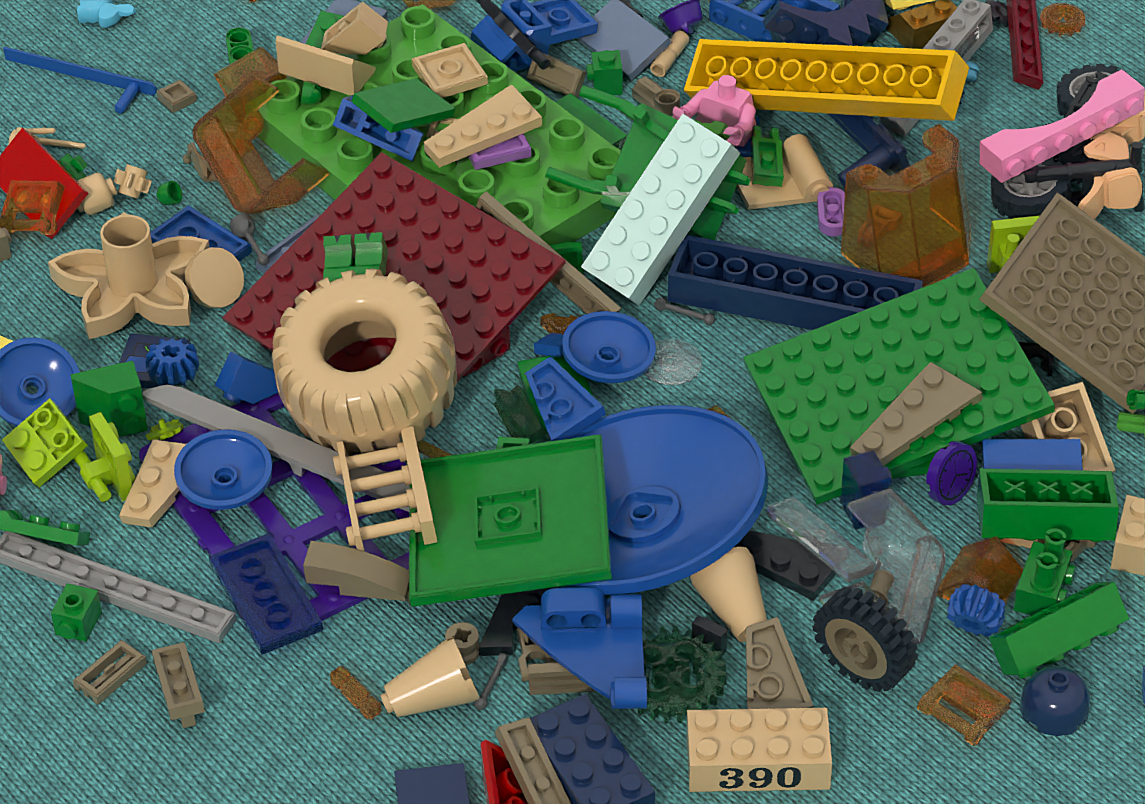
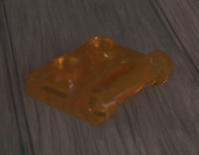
[0,180,65,235]
[917,664,1011,746]

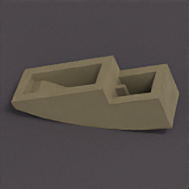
[303,541,409,601]

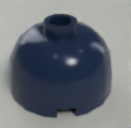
[1020,666,1090,736]

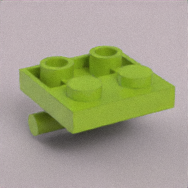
[987,216,1039,273]
[2,398,88,488]
[74,412,135,502]

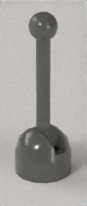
[230,214,269,266]

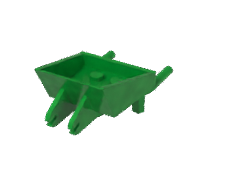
[545,85,751,240]

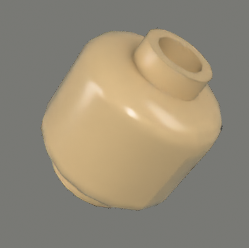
[77,172,118,216]

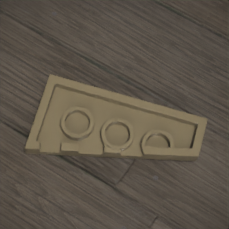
[850,362,982,470]

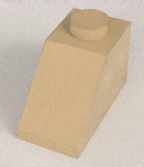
[321,1,388,55]

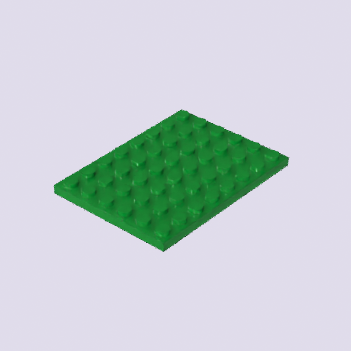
[743,268,1055,505]

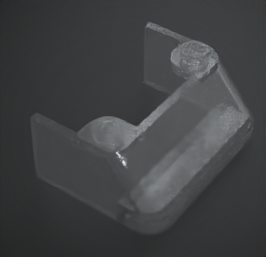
[819,488,946,644]

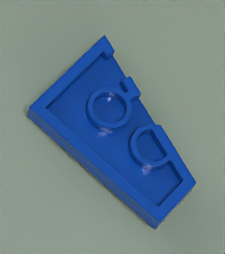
[525,356,606,441]

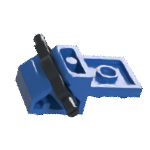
[471,0,598,72]

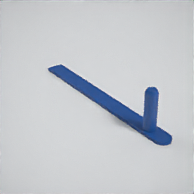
[3,47,157,114]

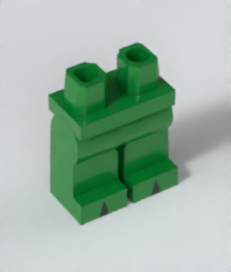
[323,232,388,282]

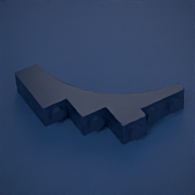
[763,0,889,46]

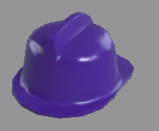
[658,0,703,35]

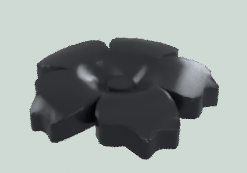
[985,0,1009,27]

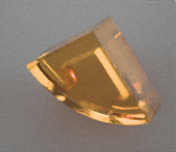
[540,313,577,334]

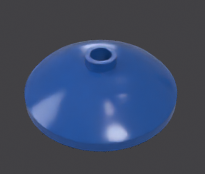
[562,311,656,383]
[0,337,80,427]
[174,429,273,510]

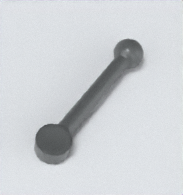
[654,297,715,325]
[474,652,508,710]

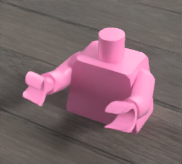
[672,75,756,147]

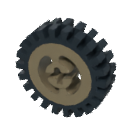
[812,587,918,692]

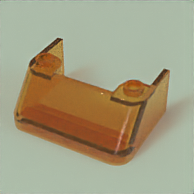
[192,74,330,215]

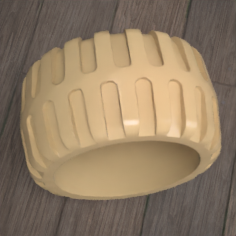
[272,269,457,456]

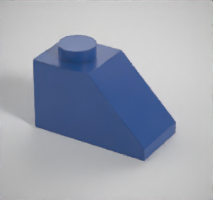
[215,351,278,404]

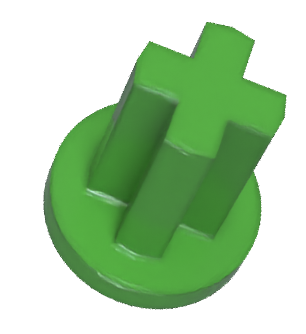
[1117,412,1145,437]

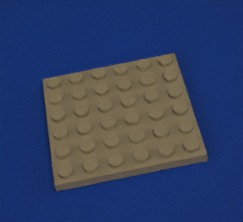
[979,192,1145,414]

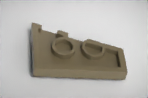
[746,617,813,709]

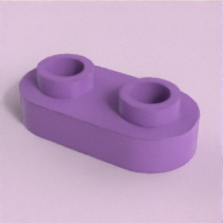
[817,187,849,237]

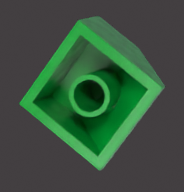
[70,360,148,437]

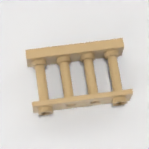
[333,426,437,551]

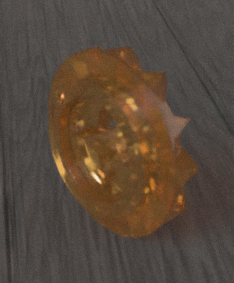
[1040,3,1085,36]

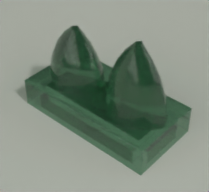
[493,385,547,444]

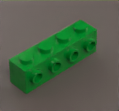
[989,582,1129,678]

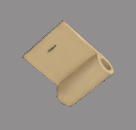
[736,134,833,210]

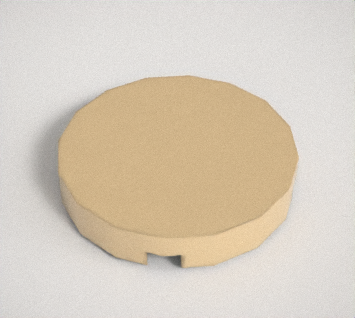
[185,247,244,309]

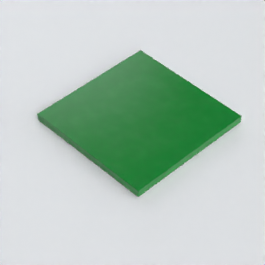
[409,434,612,607]

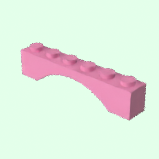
[980,70,1145,183]

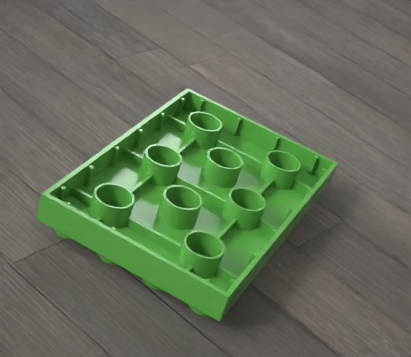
[243,4,621,247]

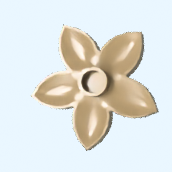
[48,212,210,339]

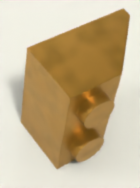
[886,0,957,49]

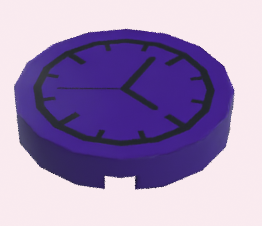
[926,441,977,506]

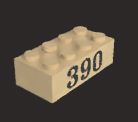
[686,708,832,792]

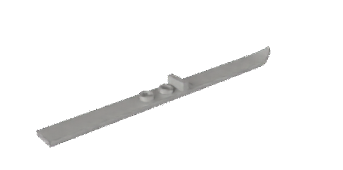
[142,385,410,512]

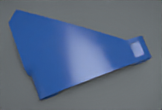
[512,588,647,709]

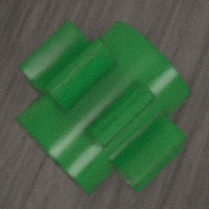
[58,153,88,180]

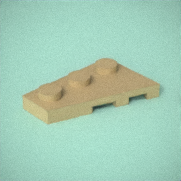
[119,440,186,528]

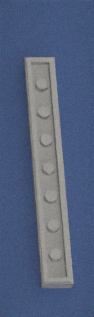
[0,531,236,644]

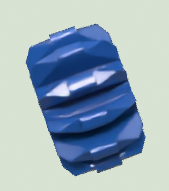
[145,336,200,386]
[947,584,1006,636]

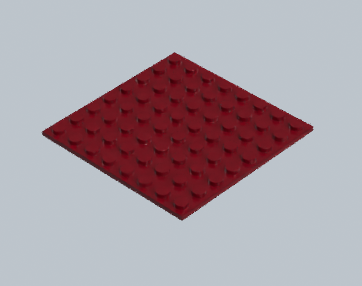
[222,152,566,382]

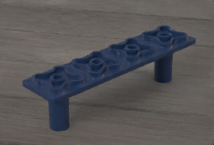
[769,30,914,194]

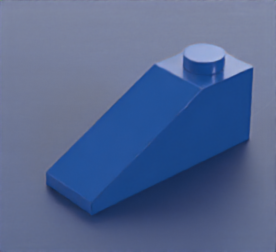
[333,95,424,161]

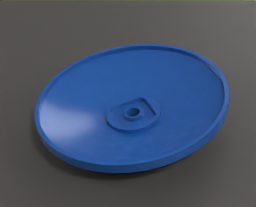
[558,405,768,595]

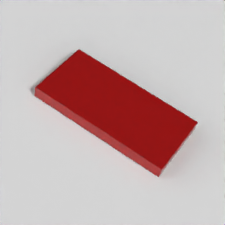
[0,127,89,239]

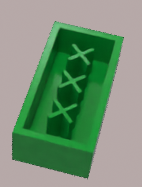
[977,468,1119,542]

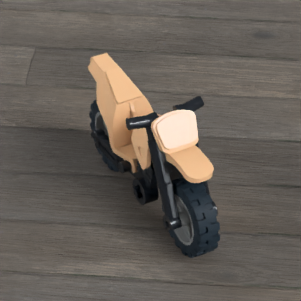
[990,64,1145,220]

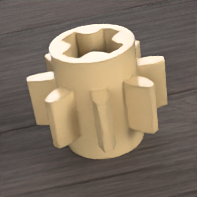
[113,164,152,199]

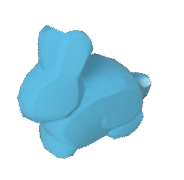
[77,0,136,28]

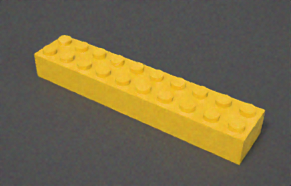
[684,39,969,121]

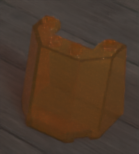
[841,124,971,288]

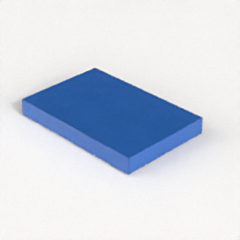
[150,205,252,261]
[982,439,1083,470]

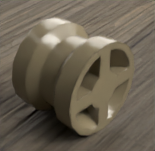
[445,622,479,665]

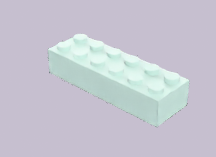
[581,114,740,306]

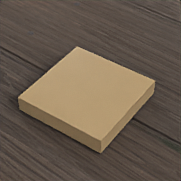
[412,43,488,98]

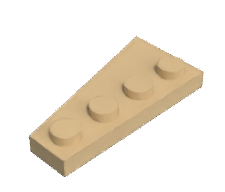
[424,85,542,168]

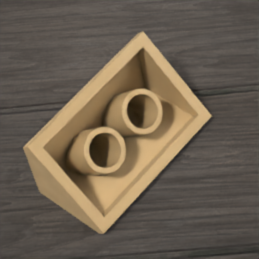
[275,35,376,96]

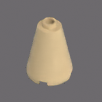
[690,547,767,642]
[380,637,480,717]

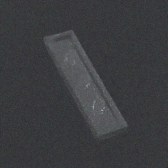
[767,497,875,582]

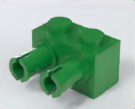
[1014,528,1076,615]

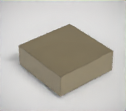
[157,80,197,113]

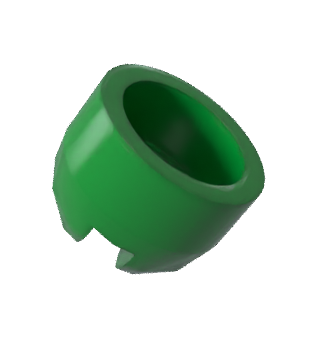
[301,81,322,105]
[156,181,182,205]

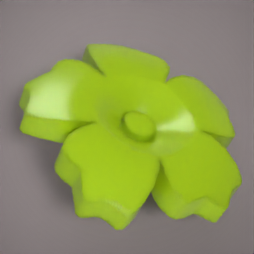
[145,418,184,441]

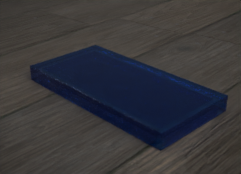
[208,533,324,655]

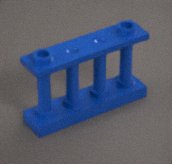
[709,0,840,42]

